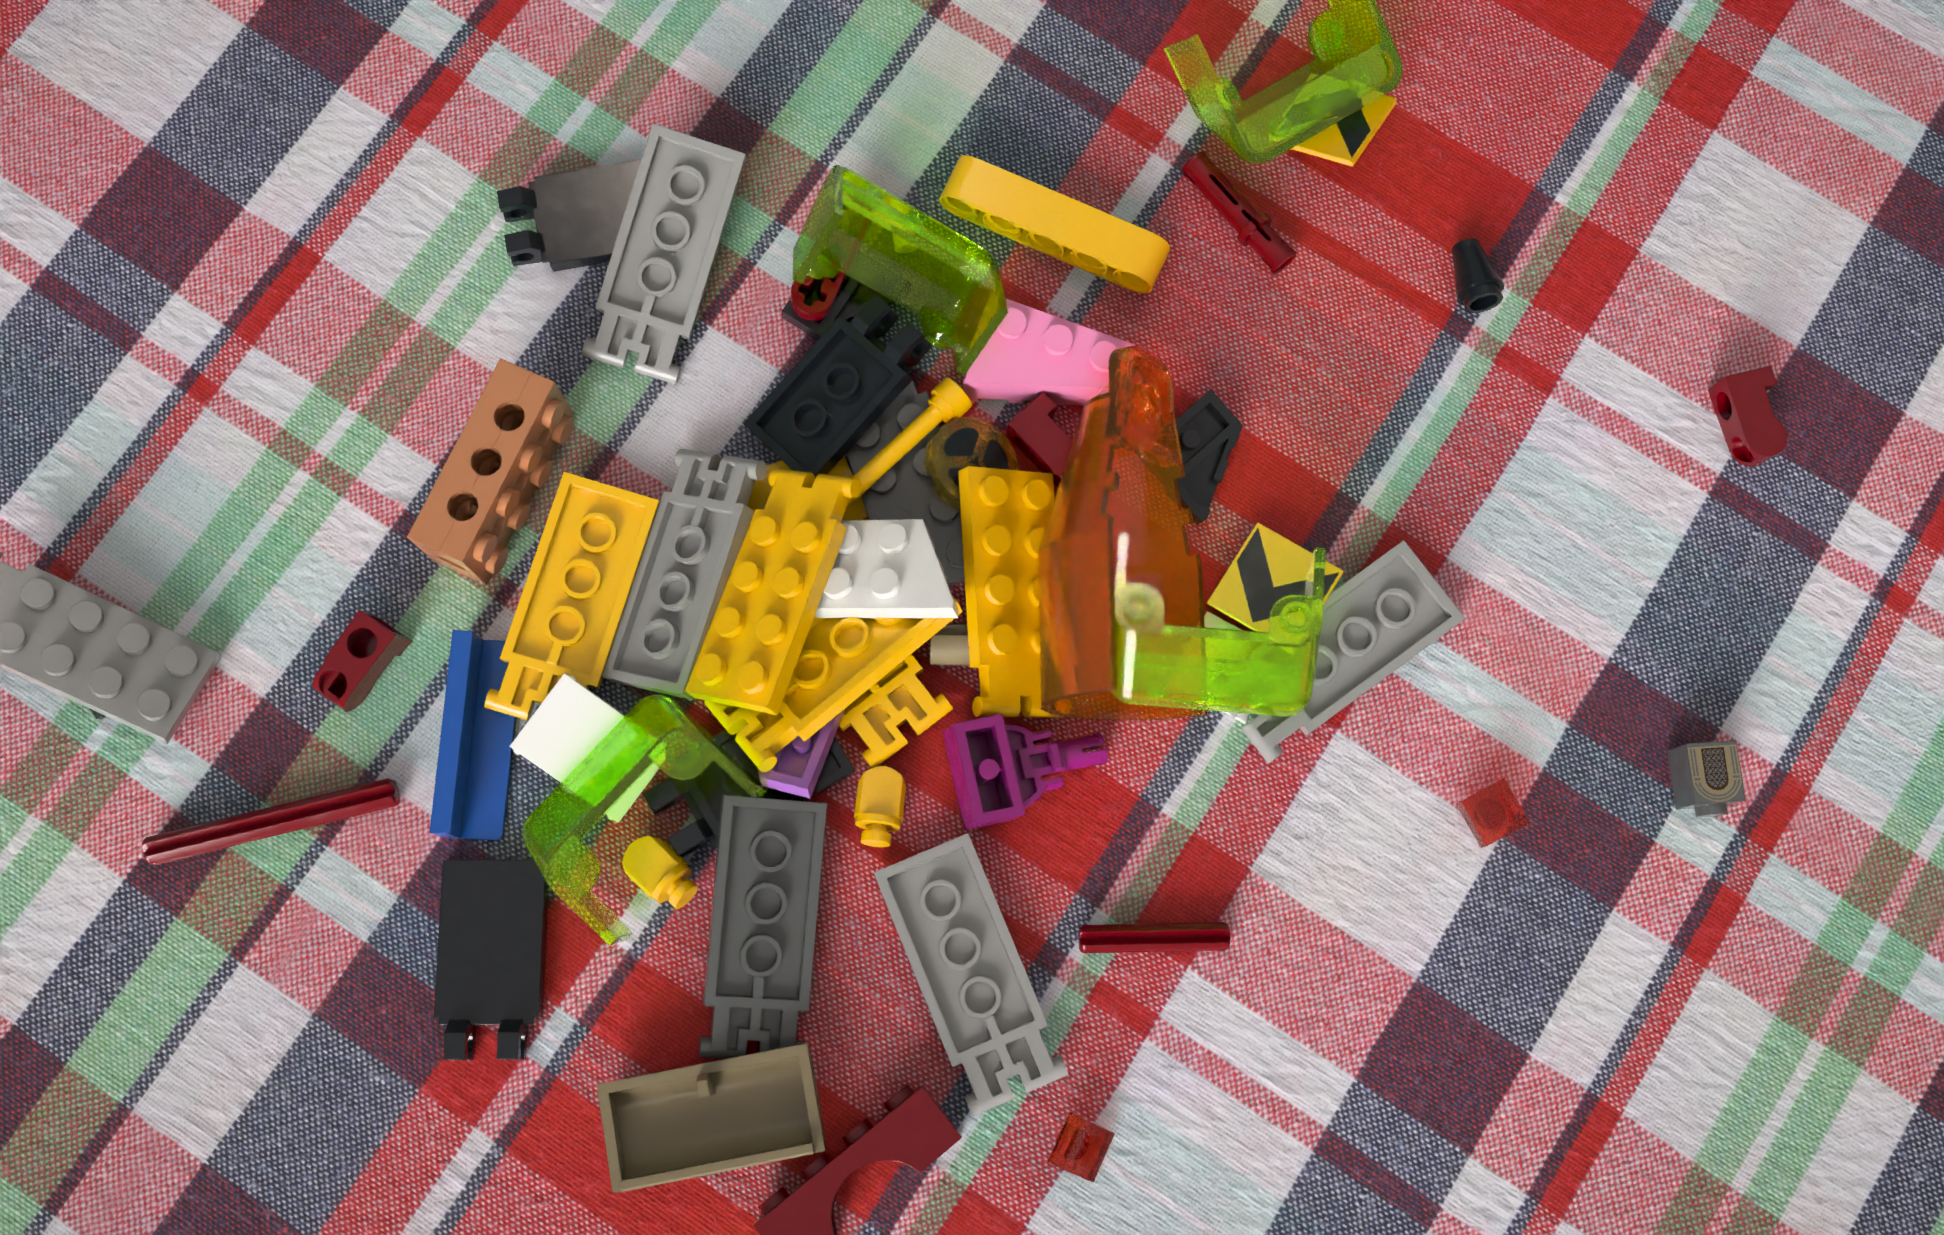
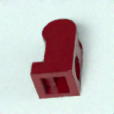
[1708,366,1787,467]
[1006,392,1093,490]
[312,610,412,712]

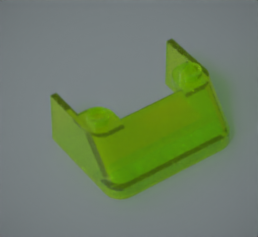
[1164,0,1403,164]
[793,165,1008,375]
[1108,533,1326,717]
[522,695,768,946]

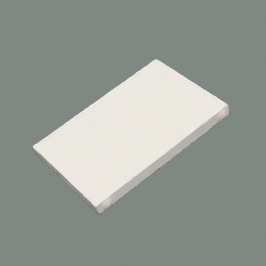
[509,673,673,823]

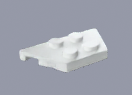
[814,519,959,618]

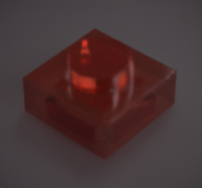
[1456,778,1530,848]
[1048,1112,1115,1182]

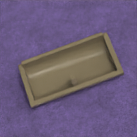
[597,1043,826,1193]

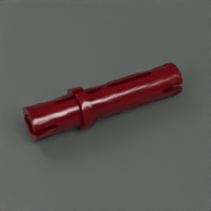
[1182,151,1297,275]

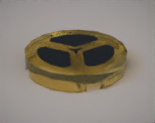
[924,417,1019,510]

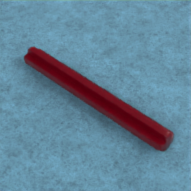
[142,778,400,865]

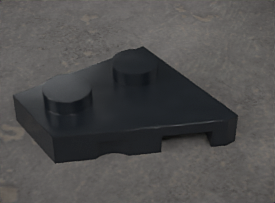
[1136,389,1243,525]

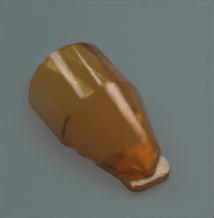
[1037,346,1208,721]

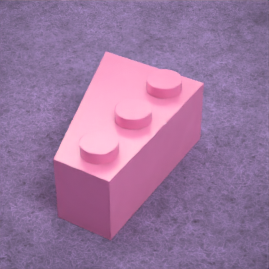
[963,295,1135,407]

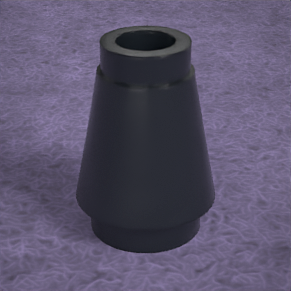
[1451,238,1504,313]

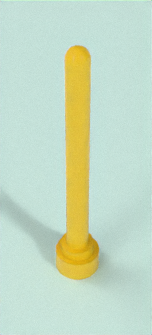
[846,377,972,509]

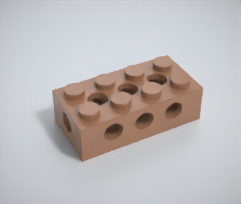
[407,358,574,585]

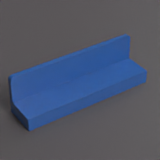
[429,630,517,841]

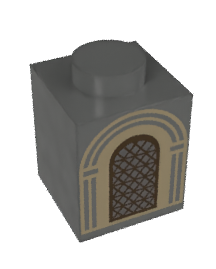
[1667,740,1746,817]

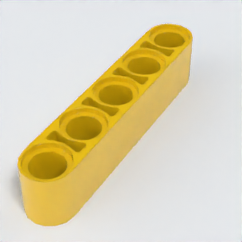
[939,155,1170,294]

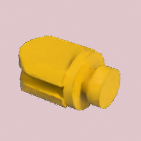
[854,766,906,847]
[622,836,698,909]

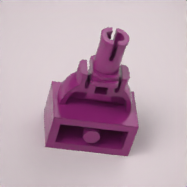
[942,714,1108,831]

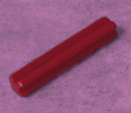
[1078,922,1231,953]

